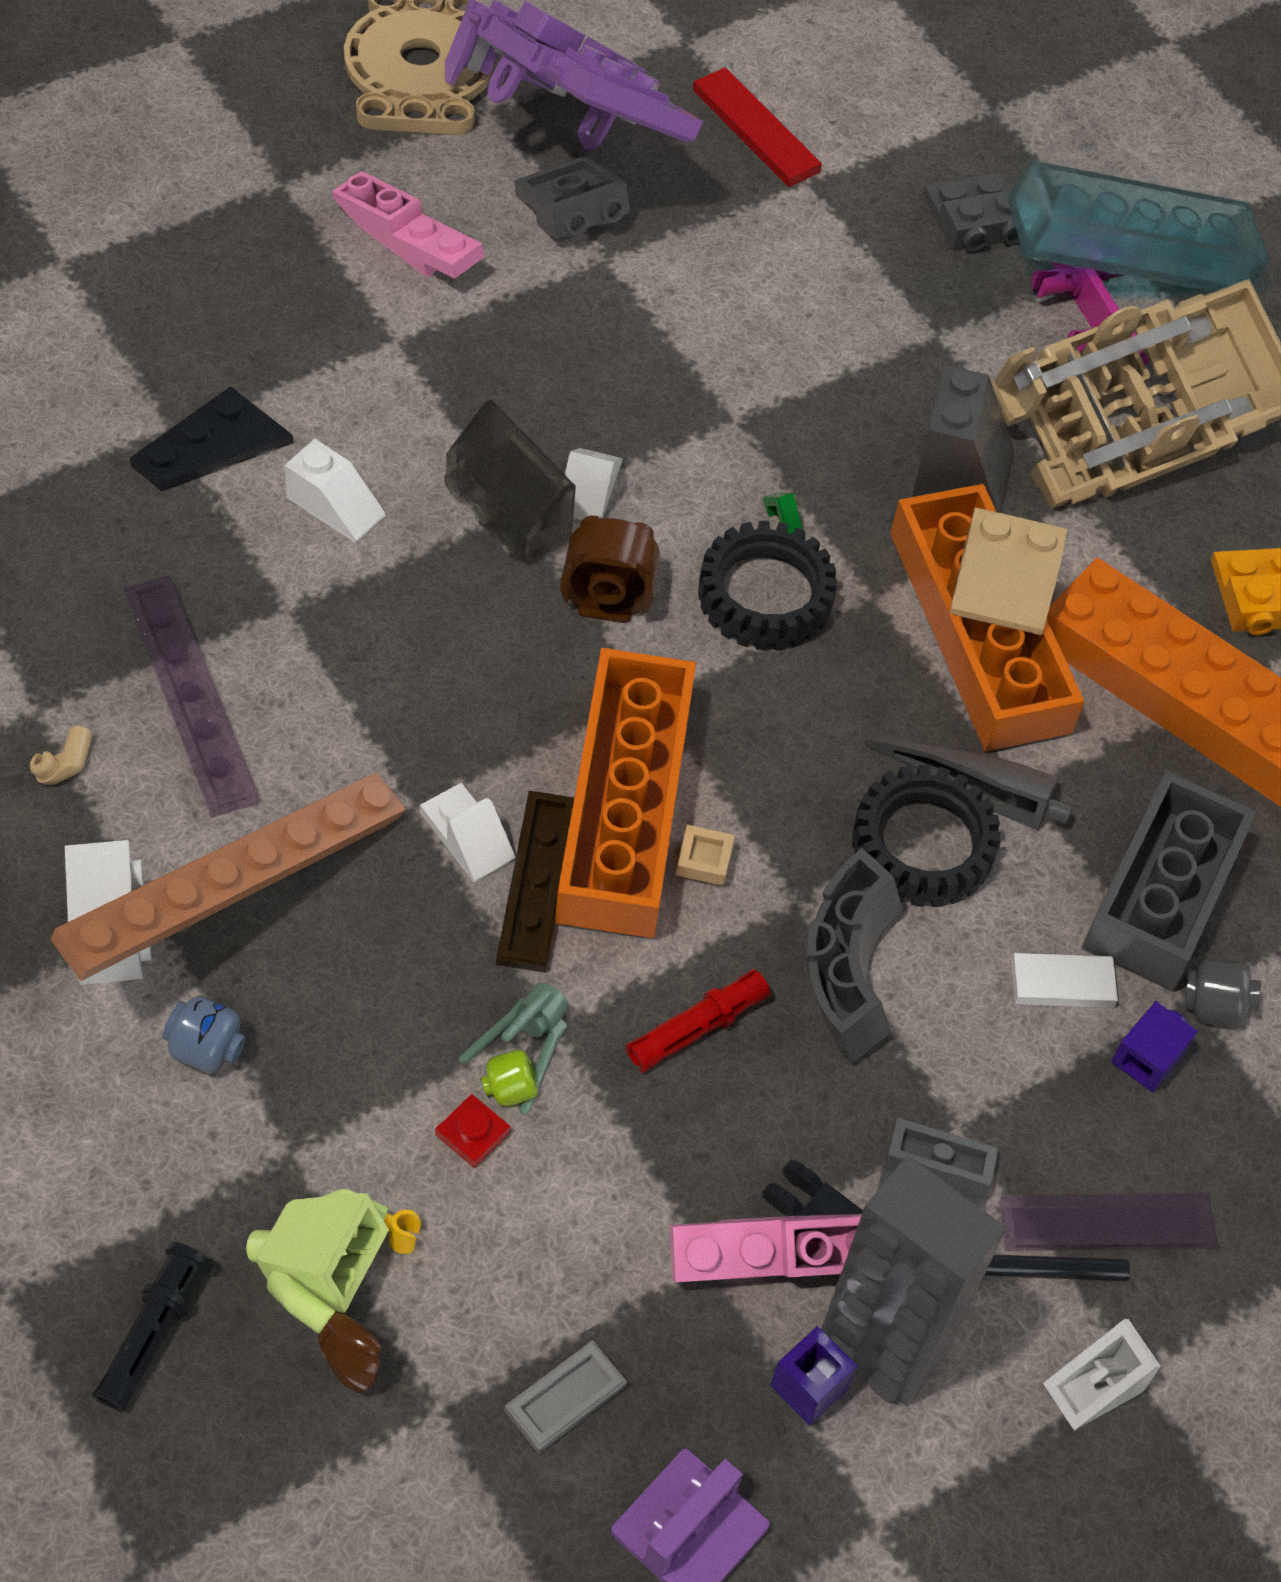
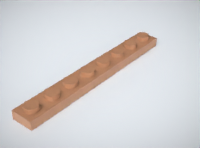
[50,772,406,981]

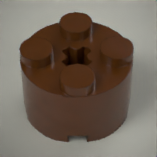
[560,515,660,623]

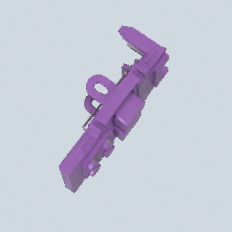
[445,0,703,151]

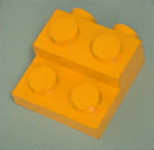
[1211,548,1281,635]

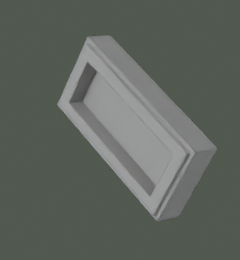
[504,1340,628,1454]

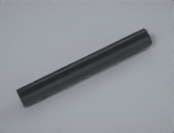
[984,1254,1130,1281]

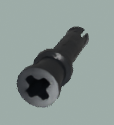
[92,1242,213,1412]

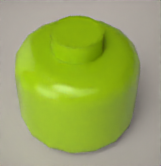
[481,1049,538,1107]

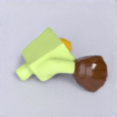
[246,1188,421,1393]

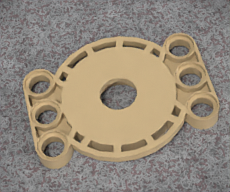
[344,0,496,135]

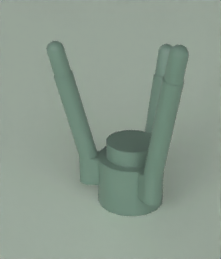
[458,983,569,1114]

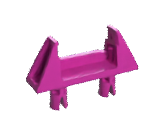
[1031,233,1149,365]

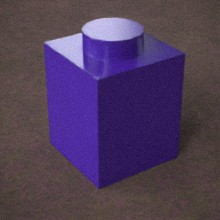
[1111,1001,1198,1093]
[770,1326,858,1426]

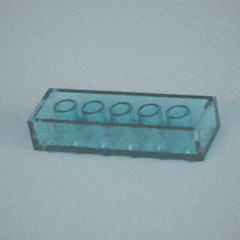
[1007,160,1270,292]

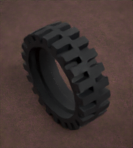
[698,521,837,651]
[852,765,1001,907]

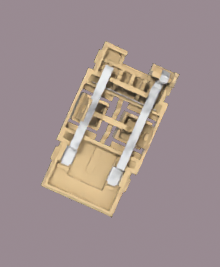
[992,279,1281,509]

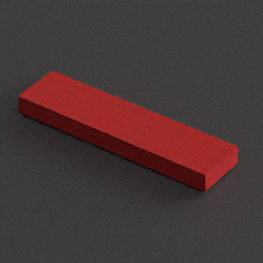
[693,67,822,187]

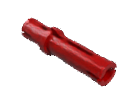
[625,969,771,1073]

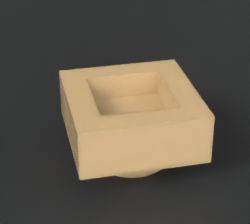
[675,825,735,886]

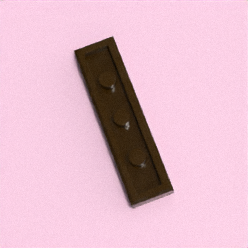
[496,791,575,973]

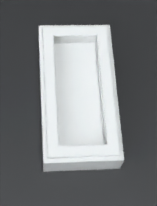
[1011,953,1118,1008]

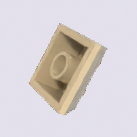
[949,507,1067,635]

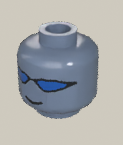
[162,996,246,1074]

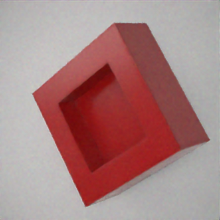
[435,1094,511,1168]

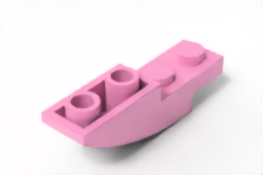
[332,171,484,279]
[669,1214,862,1282]

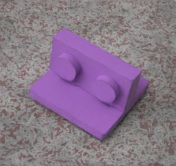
[611,1449,769,1582]

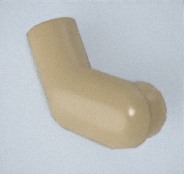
[30,726,93,785]

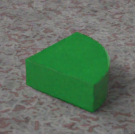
[762,493,803,534]

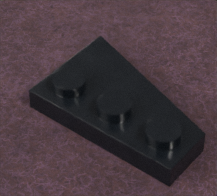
[130,386,293,491]

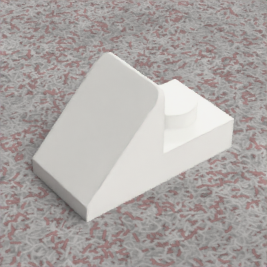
[420,783,516,883]

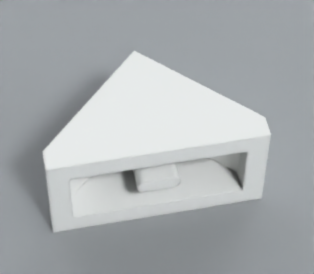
[556,448,622,523]
[1043,1319,1161,1430]

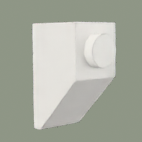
[284,439,386,544]

